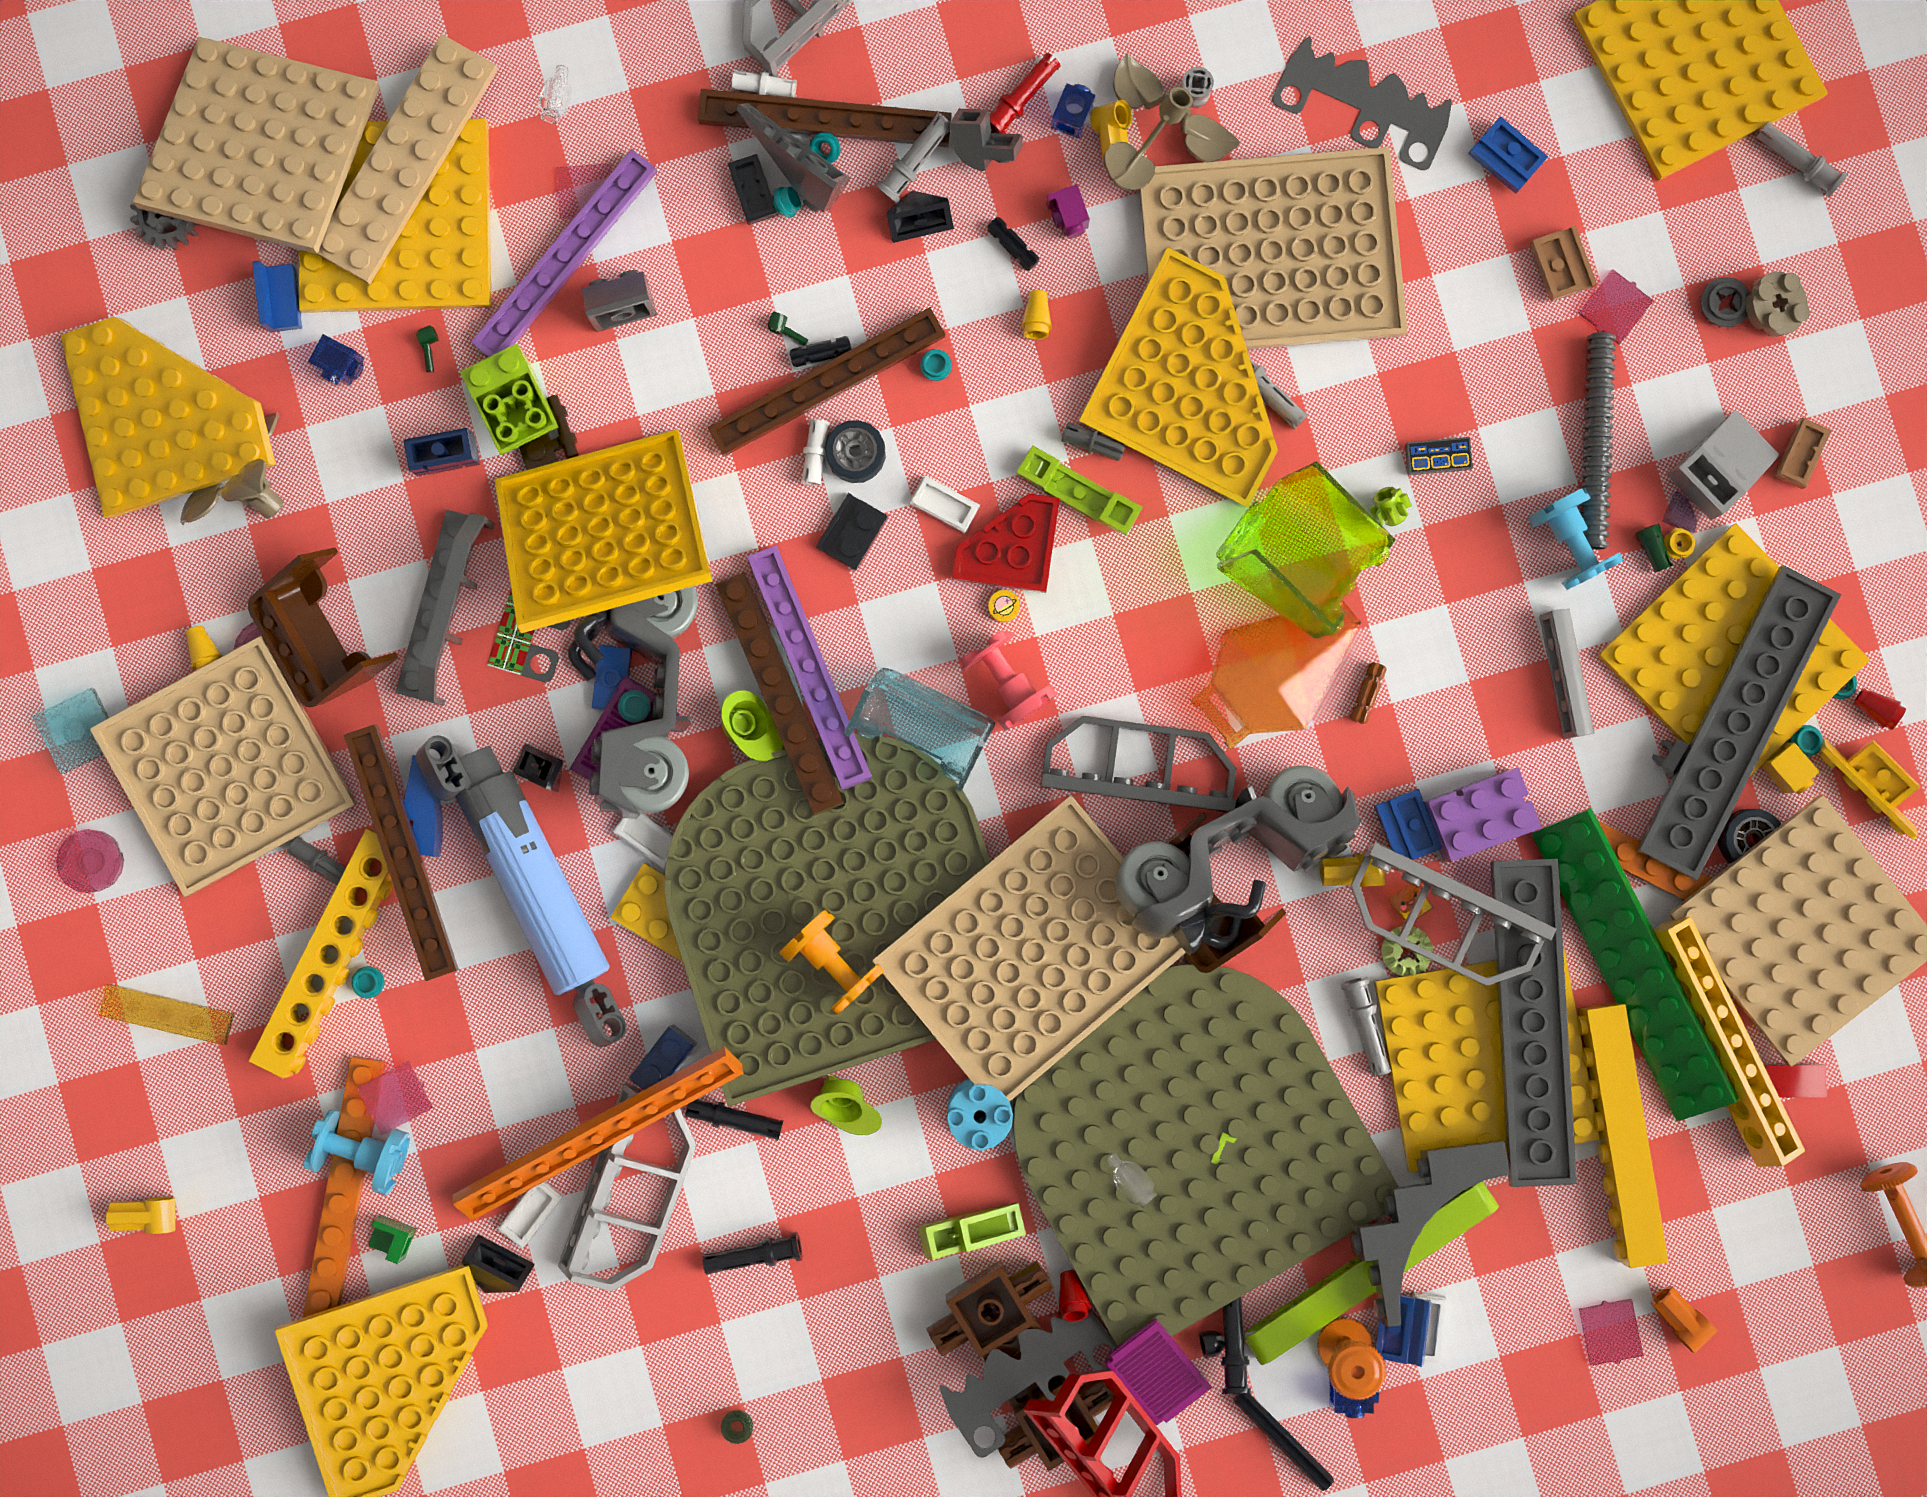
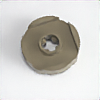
[1745,272,1810,337]

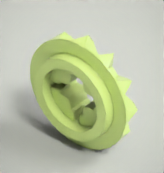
[1381,926,1433,976]

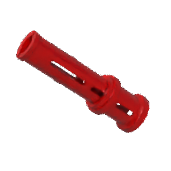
[990,53,1061,133]

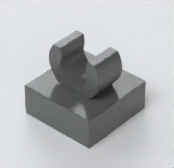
[1652,739,1690,778]

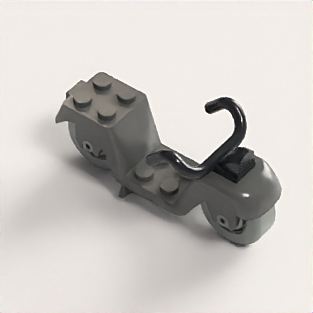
[568,586,698,819]
[1115,765,1362,955]

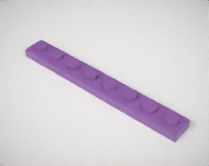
[471,149,658,357]
[747,545,872,790]

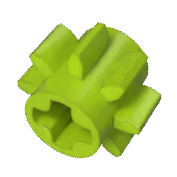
[1369,487,1412,526]

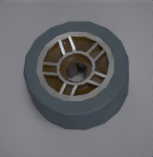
[1718,809,1781,864]

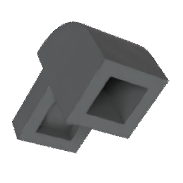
[950,108,1023,171]

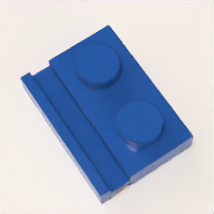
[1468,116,1548,194]
[1374,789,1442,860]
[1376,1294,1431,1367]

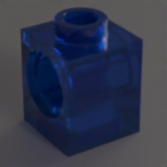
[1051,83,1096,139]

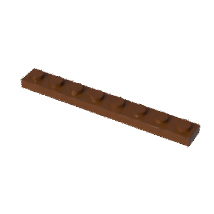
[698,89,952,147]
[708,307,945,457]
[715,572,844,816]
[344,724,459,981]

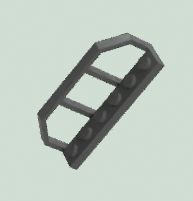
[395,510,495,706]
[1040,716,1236,813]

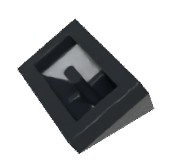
[886,190,954,243]
[513,744,563,792]
[462,1235,535,1293]

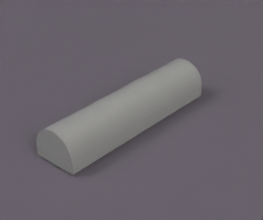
[1539,608,1595,739]

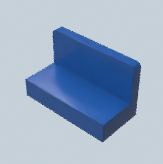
[253,261,302,333]

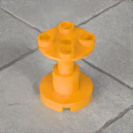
[779,909,884,1015]

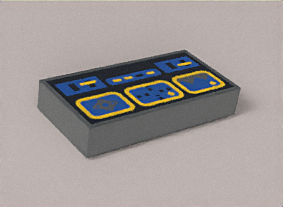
[1405,437,1473,476]

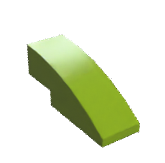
[918,1203,1026,1260]

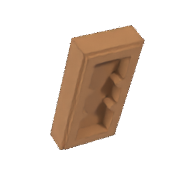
[1773,417,1832,489]

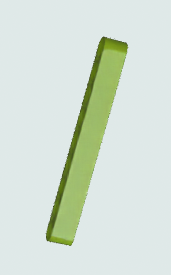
[1243,1181,1499,1365]

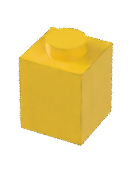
[1761,742,1820,794]

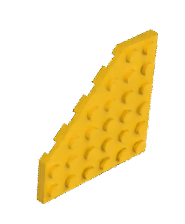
[1079,247,1278,507]
[60,316,276,519]
[275,1265,488,1497]

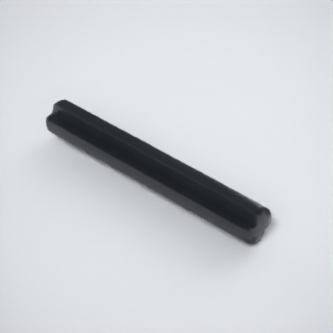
[1233,1394,1334,1491]

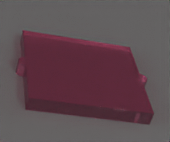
[555,163,612,219]
[1578,269,1654,344]
[357,1061,433,1135]
[1579,1299,1644,1366]

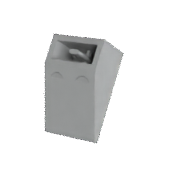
[1667,410,1780,520]

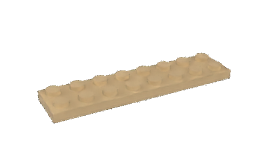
[317,34,498,285]

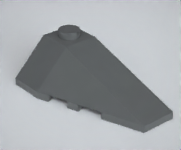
[736,103,850,213]

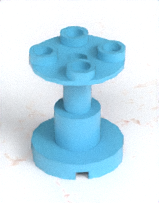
[1527,487,1624,590]
[947,1079,1013,1151]
[304,1110,410,1196]

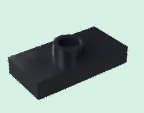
[727,154,778,225]

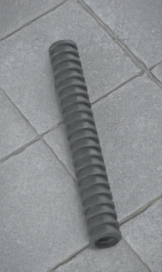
[1581,332,1616,550]

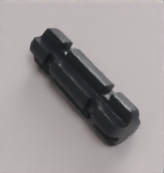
[987,217,1039,271]
[789,336,852,367]

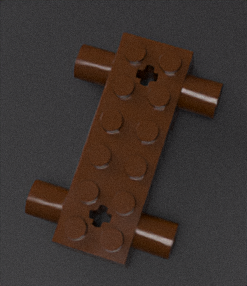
[926,1260,1115,1472]

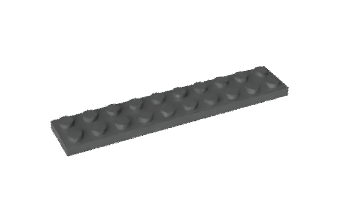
[1636,565,1842,880]
[1490,859,1577,1187]

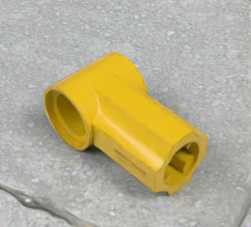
[1090,100,1132,168]
[1320,854,1385,887]
[106,1197,175,1234]

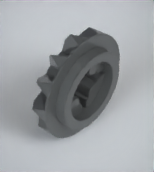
[1700,277,1750,328]

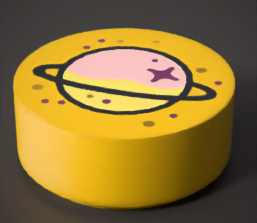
[988,590,1020,623]

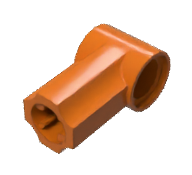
[1650,1285,1718,1354]

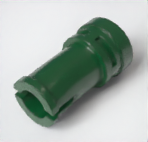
[1635,523,1674,573]

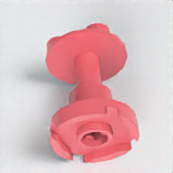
[961,630,1058,731]

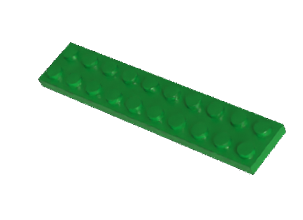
[1531,807,1739,1121]

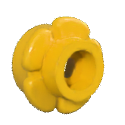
[1663,528,1695,559]

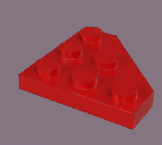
[952,493,1060,593]

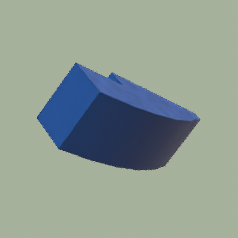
[404,755,443,857]

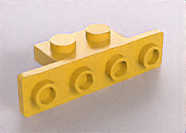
[1820,738,1920,840]

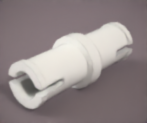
[731,69,797,98]
[801,419,830,486]

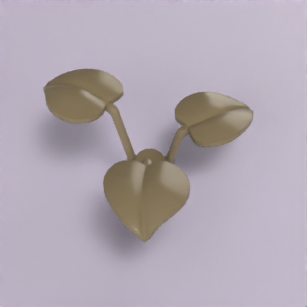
[1104,53,1240,190]
[180,412,283,525]

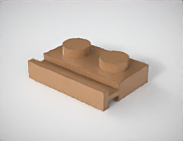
[1529,225,1597,302]

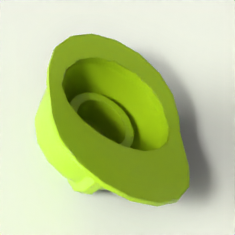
[721,690,784,761]
[810,1075,882,1135]

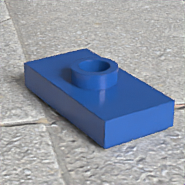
[592,645,632,710]

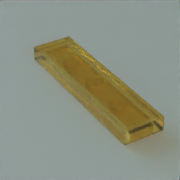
[99,984,235,1045]

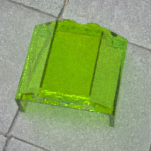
[1216,462,1396,639]

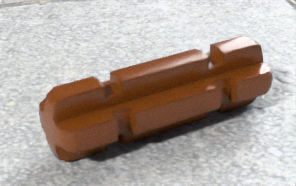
[1350,662,1387,724]

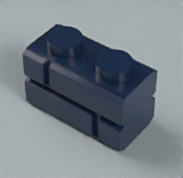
[404,428,480,477]
[629,1024,698,1090]

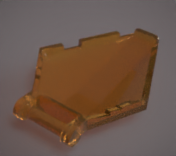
[1190,598,1361,750]

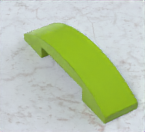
[1016,445,1143,536]

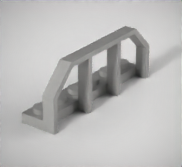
[743,0,852,77]
[1350,843,1557,986]
[558,1083,697,1291]

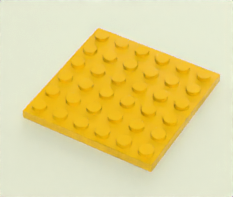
[1572,0,1828,181]
[299,118,492,313]
[495,429,713,633]
[1597,523,1870,776]
[1374,949,1600,1172]

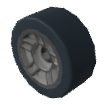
[825,420,886,483]

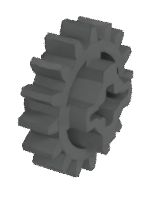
[130,194,201,250]

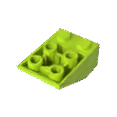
[460,344,558,455]

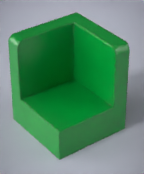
[368,1215,417,1264]

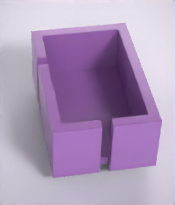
[1424,768,1542,862]

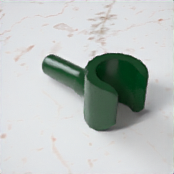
[768,312,808,346]
[416,325,439,372]

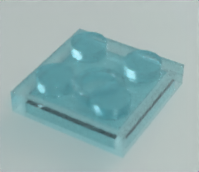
[32,688,109,774]

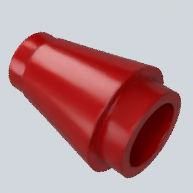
[1853,688,1906,730]
[1058,1270,1091,1322]

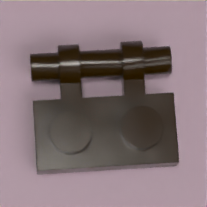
[519,395,579,470]

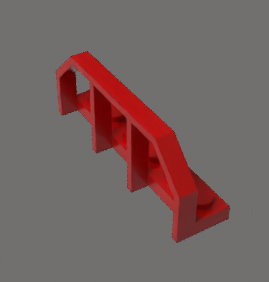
[1023,1370,1182,1497]

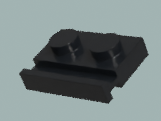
[816,492,888,571]

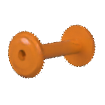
[1860,1162,1927,1288]
[1317,1317,1387,1401]

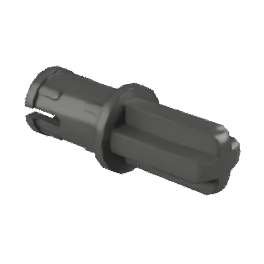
[1061,422,1125,461]
[287,836,346,885]

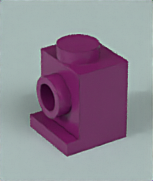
[1046,184,1090,239]

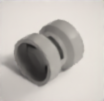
[1181,67,1214,108]

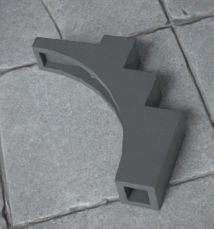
[1350,1141,1510,1327]

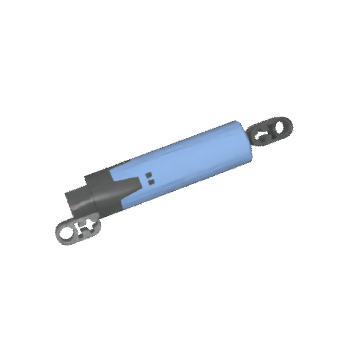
[416,735,627,1047]

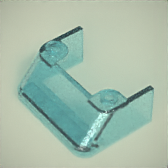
[844,668,995,792]

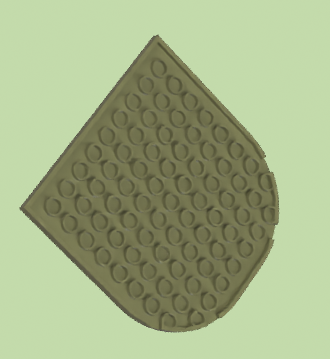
[664,733,991,1107]
[1013,964,1399,1347]

